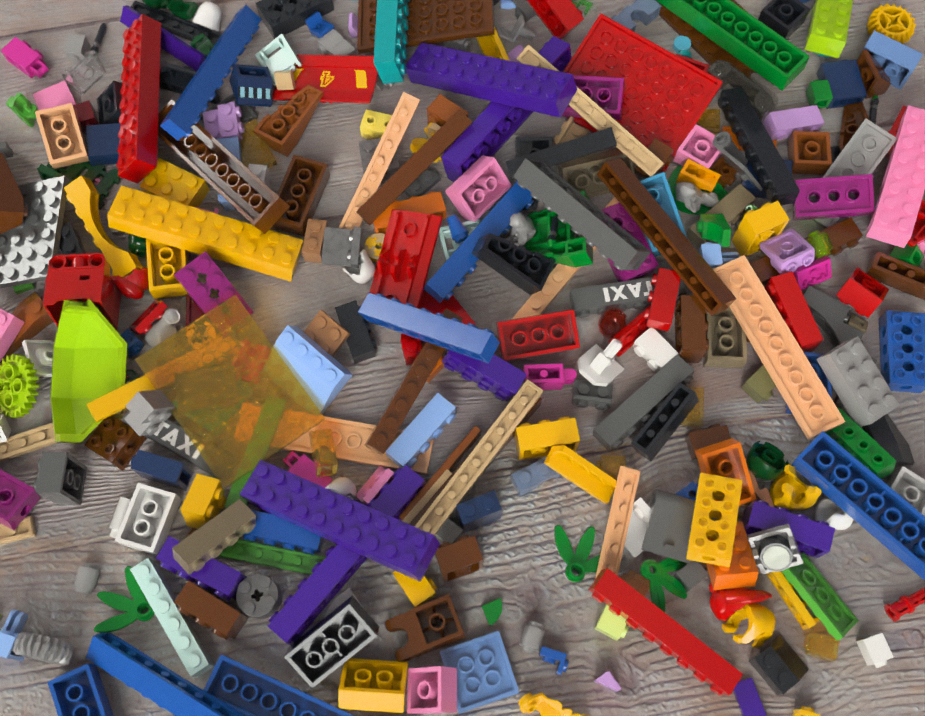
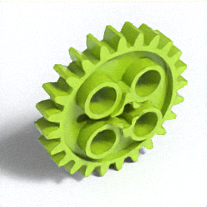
[0,354,39,418]

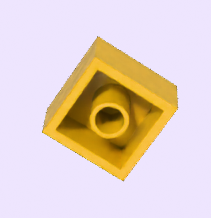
[180,474,226,529]

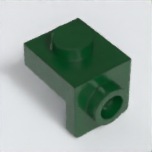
[167,0,199,20]

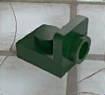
[190,33,215,59]

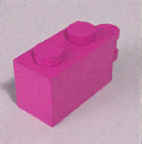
[0,37,49,79]
[523,363,577,390]
[282,451,333,487]

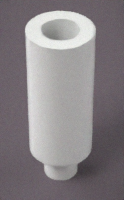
[109,497,131,538]

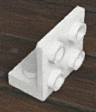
[624,497,652,558]

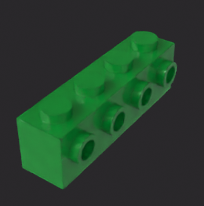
[825,407,896,479]

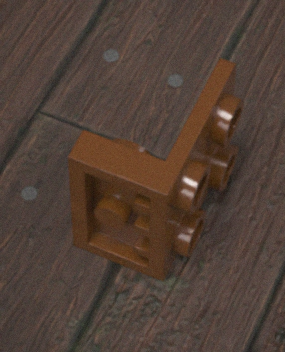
[85,415,147,471]

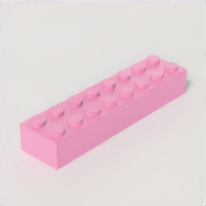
[866,105,925,248]

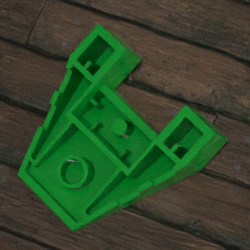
[524,191,593,268]

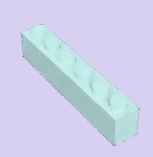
[130,558,215,678]

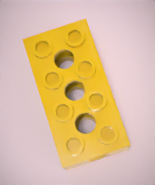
[686,473,743,567]

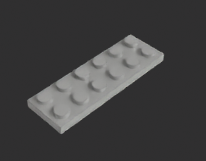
[809,119,898,228]

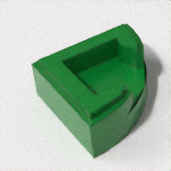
[482,598,502,626]

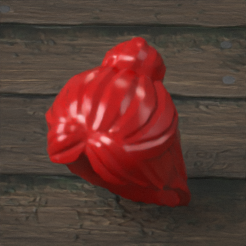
[709,582,772,621]

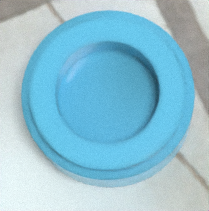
[673,36,691,53]

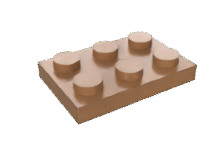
[304,310,351,357]

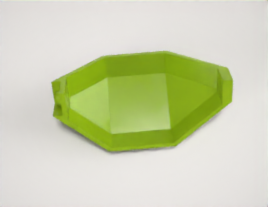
[50,299,127,443]

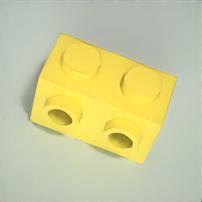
[360,109,392,140]

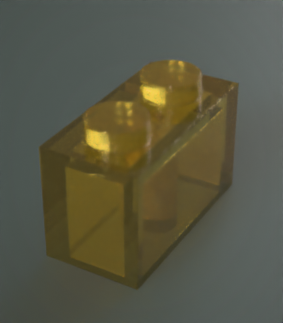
[310,429,338,477]

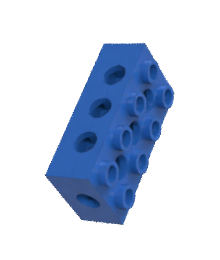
[878,310,925,393]

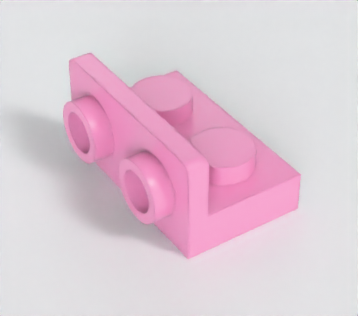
[356,466,394,506]

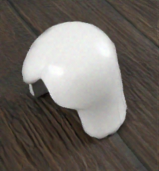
[192,1,222,32]
[342,249,376,284]
[325,477,357,500]
[815,498,853,530]

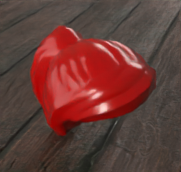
[111,267,149,300]

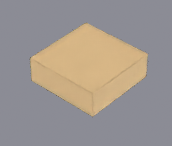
[274,71,296,90]

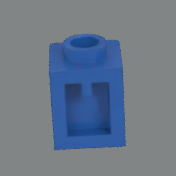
[120,329,144,358]
[539,646,569,675]

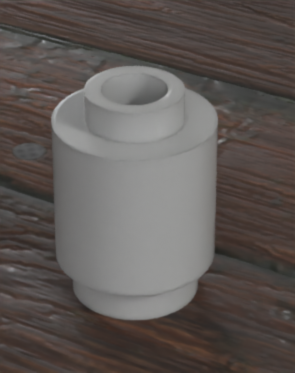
[74,563,100,594]
[519,621,545,654]

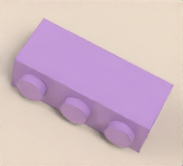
[762,105,825,140]

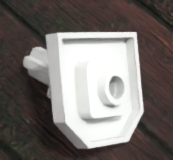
[578,339,624,387]
[22,340,54,377]

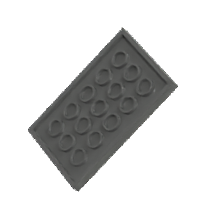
[0,176,69,288]

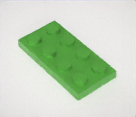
[782,553,859,641]

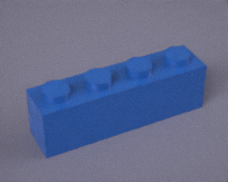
[242,510,324,555]

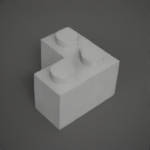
[124,390,175,436]

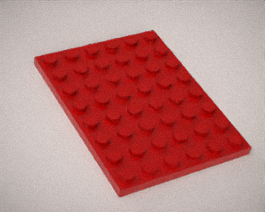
[563,13,723,173]

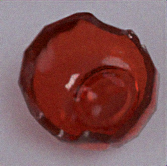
[598,308,627,339]

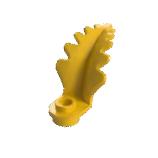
[518,692,589,716]

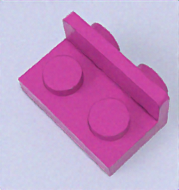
[793,256,832,290]

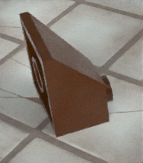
[857,49,891,99]

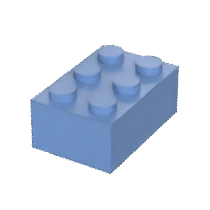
[857,30,923,90]

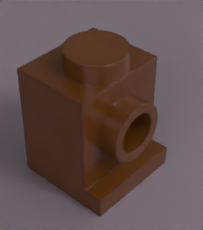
[710,157,737,189]

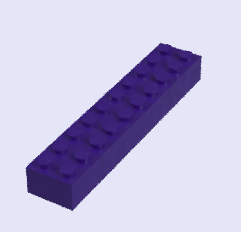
[441,36,572,182]
[406,43,577,118]
[239,460,440,582]
[268,465,426,645]

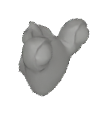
[675,182,719,213]
[505,212,536,247]
[145,308,188,360]

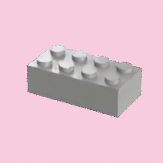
[816,336,899,427]

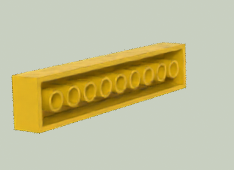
[107,185,303,281]

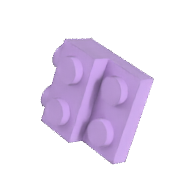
[203,102,244,141]
[760,229,815,274]

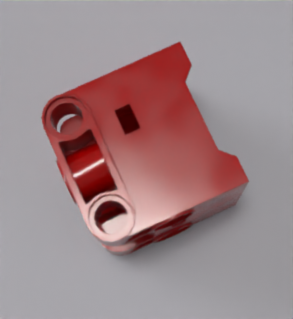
[43,253,121,330]

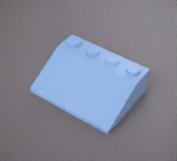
[262,325,353,416]

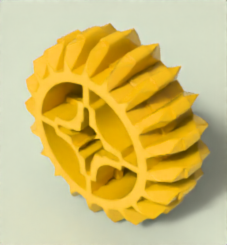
[867,3,916,45]

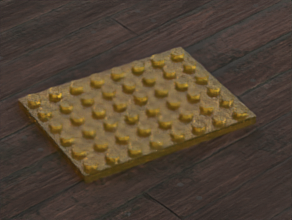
[135,294,325,488]

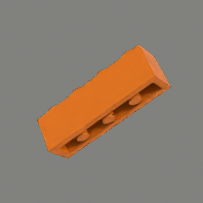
[373,191,447,234]

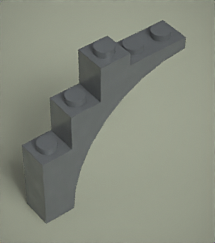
[803,285,877,409]

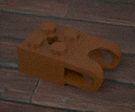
[384,594,466,662]

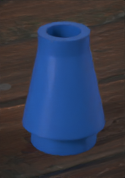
[447,215,469,244]

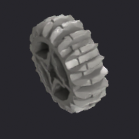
[13,632,74,665]

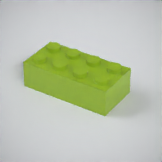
[804,0,853,58]

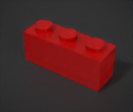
[644,267,681,331]

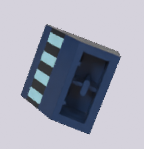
[229,64,272,107]

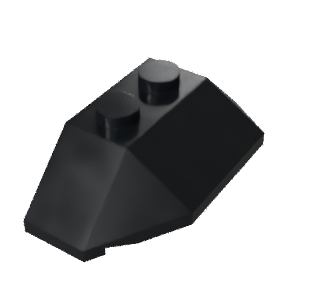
[159,63,221,105]

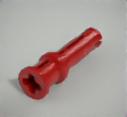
[884,587,925,622]

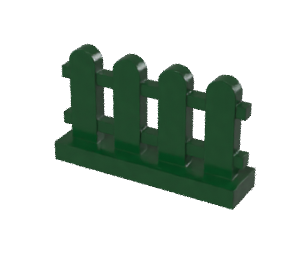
[37,161,121,210]

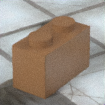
[301,219,328,263]

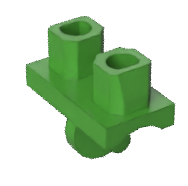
[6,92,39,127]

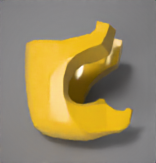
[769,464,822,511]
[722,603,776,647]

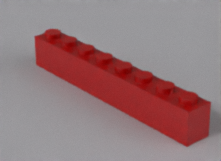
[588,568,743,696]

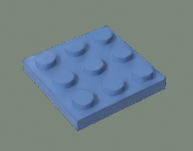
[439,631,520,714]

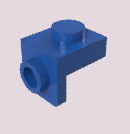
[305,11,335,38]

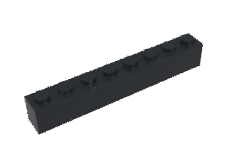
[718,87,800,206]

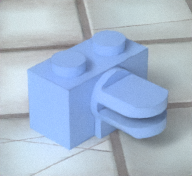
[698,242,739,269]
[0,609,28,661]

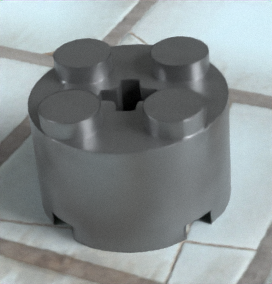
[236,574,282,619]

